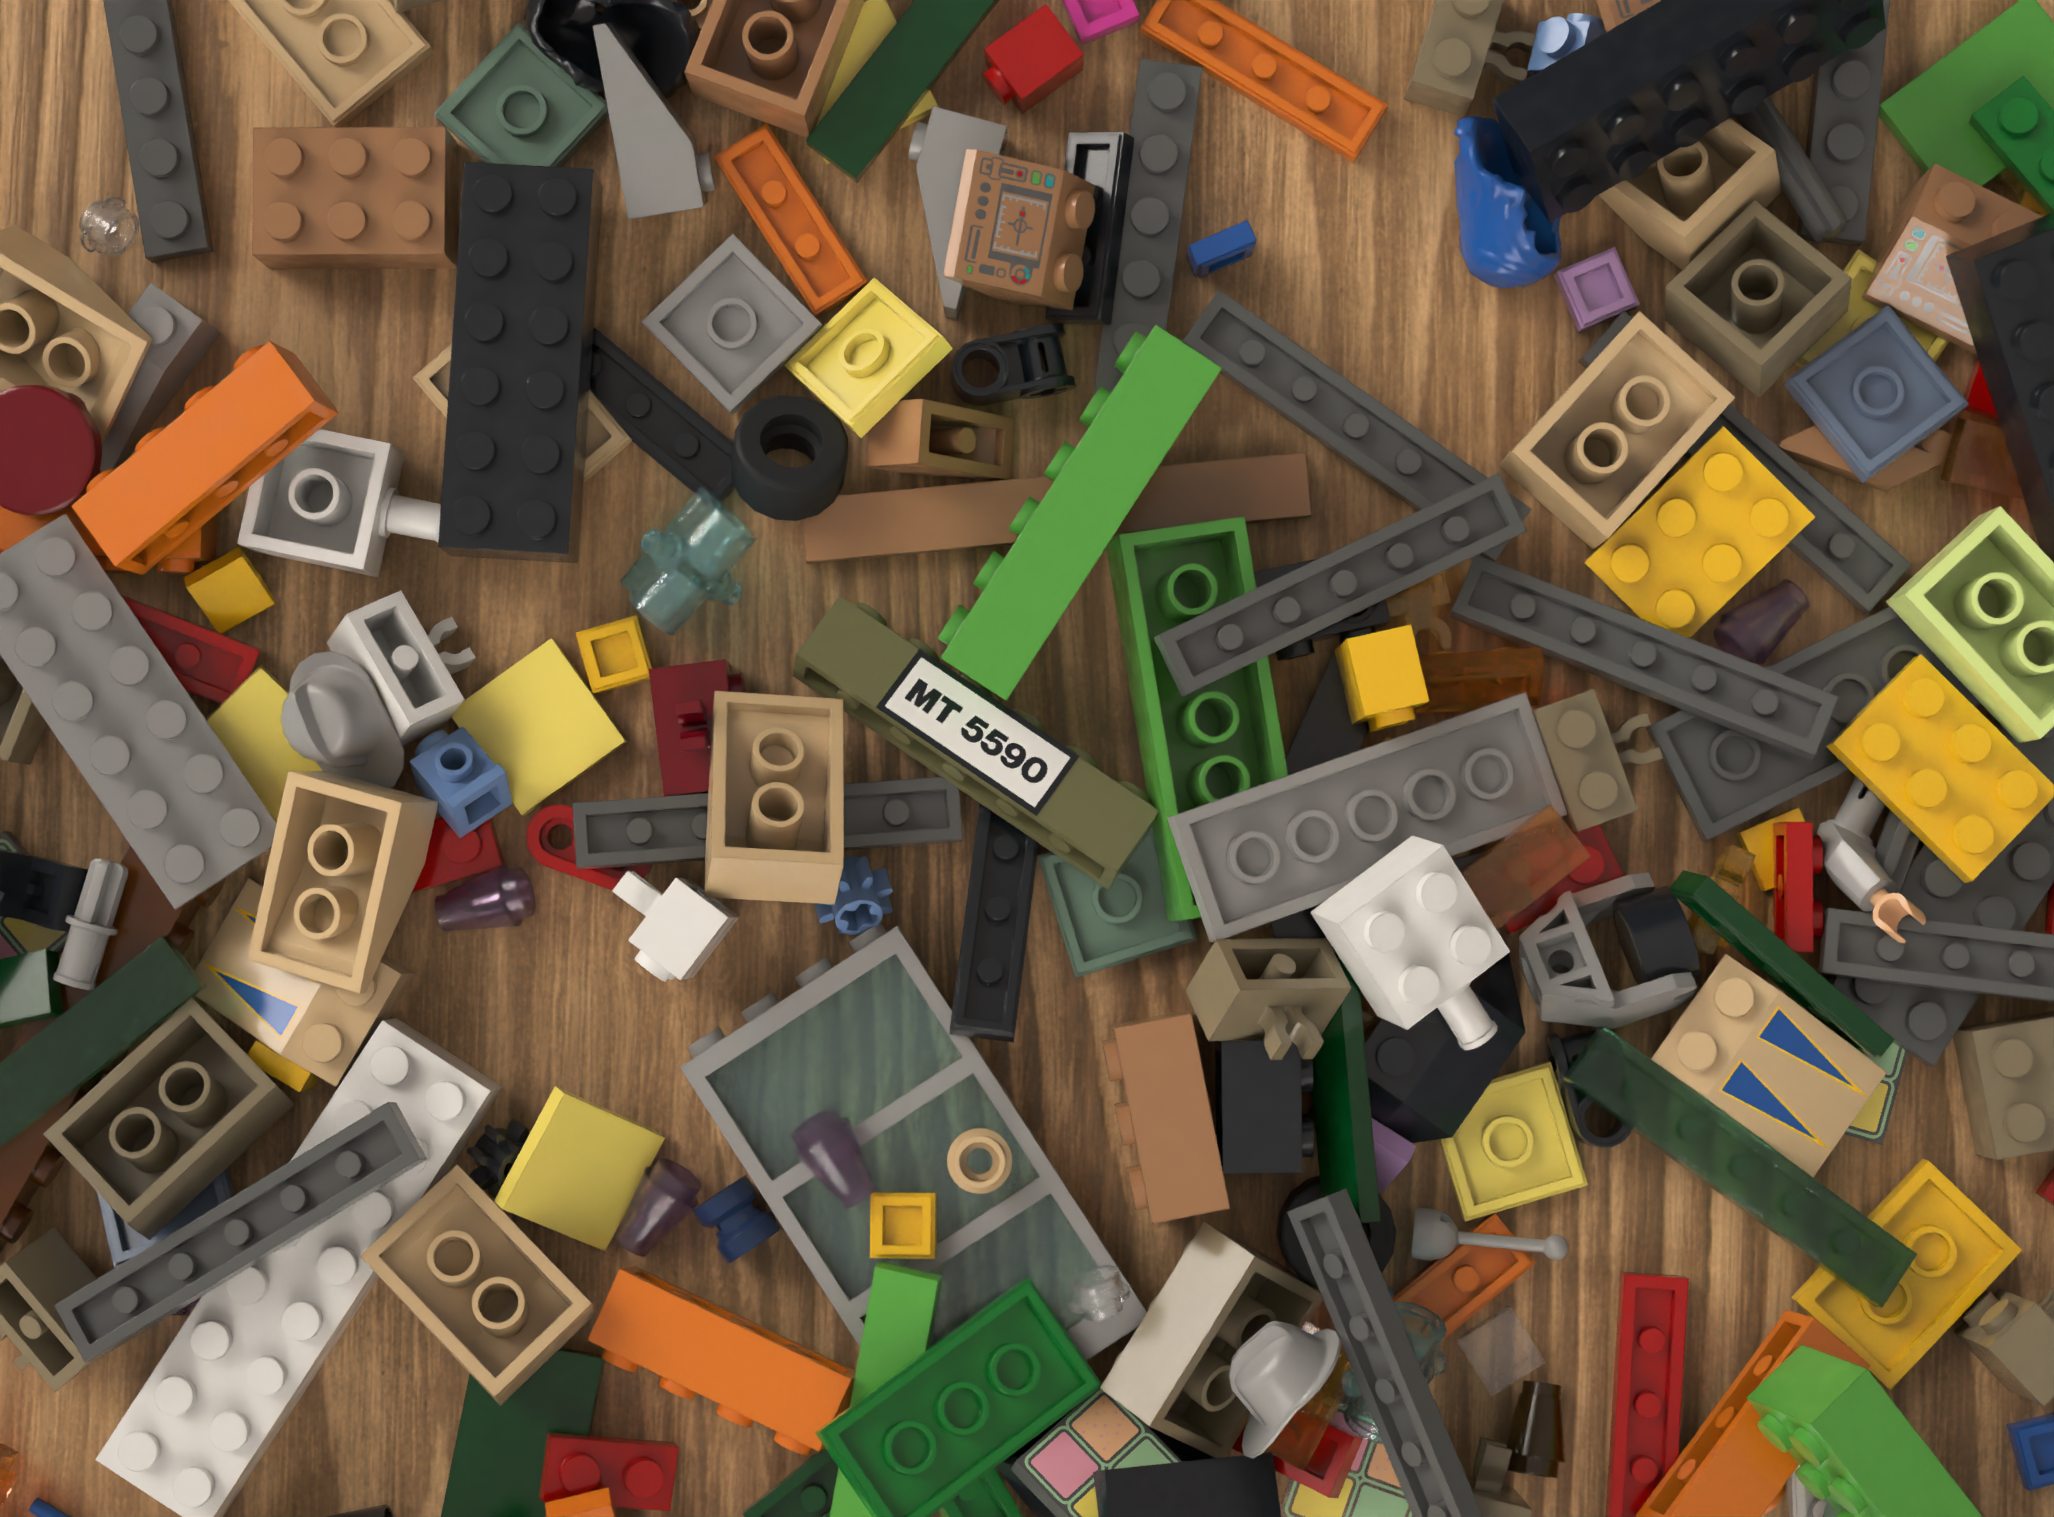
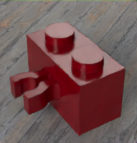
[649,659,746,796]

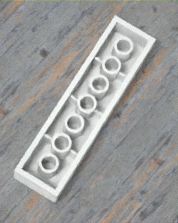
[96,1018,503,1517]

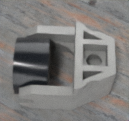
[1519,873,1700,1029]

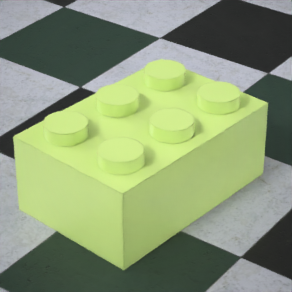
[1886,506,2054,743]

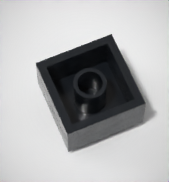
[1215,1040,1314,1173]

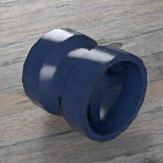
[692,1175,781,1264]

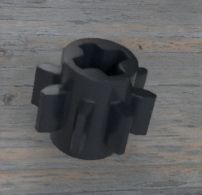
[467,1119,529,1199]

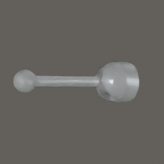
[1411,1207,1569,1261]

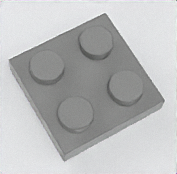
[642,234,823,416]

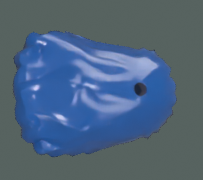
[1454,116,1562,288]

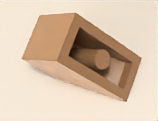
[866,399,1015,481]

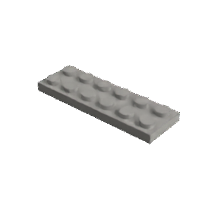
[0,514,277,910]
[1167,692,1568,942]

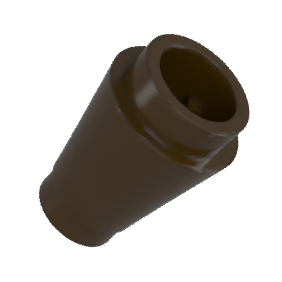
[1505,1380,1566,1478]

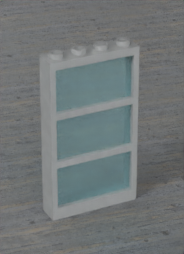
[680,922,1148,1361]

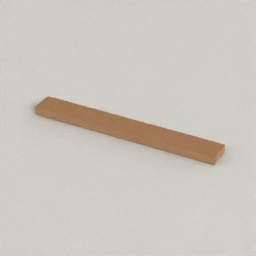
[802,452,1312,564]

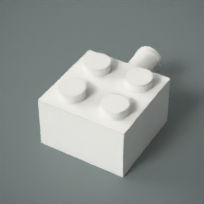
[237,429,441,577]
[1310,835,1510,1050]

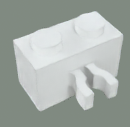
[327,590,476,745]
[612,870,739,982]

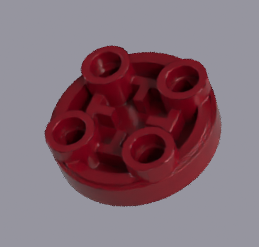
[0,385,102,515]

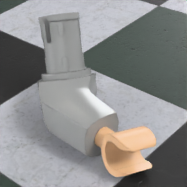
[1816,776,1926,943]

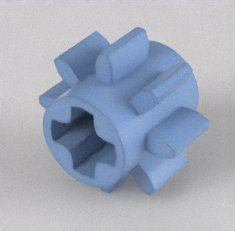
[814,856,893,935]

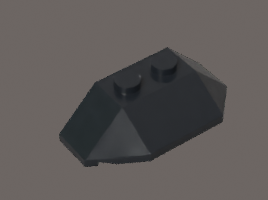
[1307,941,1526,1143]

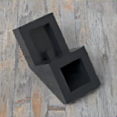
[0,848,88,932]

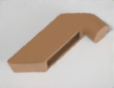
[1776,425,1954,492]

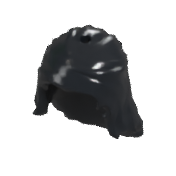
[524,0,701,99]

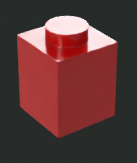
[982,4,1084,114]

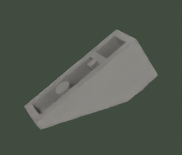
[593,22,716,219]
[908,106,1008,320]
[100,283,220,473]

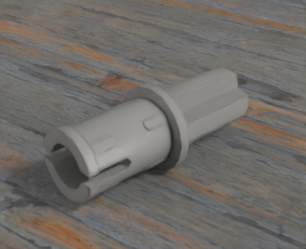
[53,858,129,990]

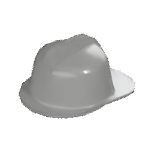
[281,651,405,788]
[1229,1321,1341,1459]

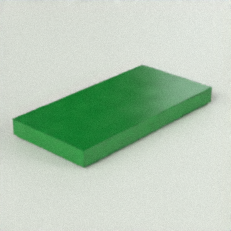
[815,1277,1102,1517]

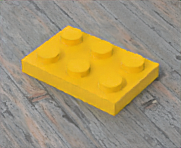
[1584,425,1815,638]
[1826,654,2054,883]
[1791,1159,2022,1390]

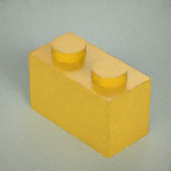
[1334,624,1429,732]

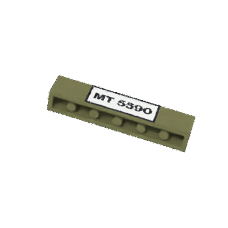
[793,596,1159,890]

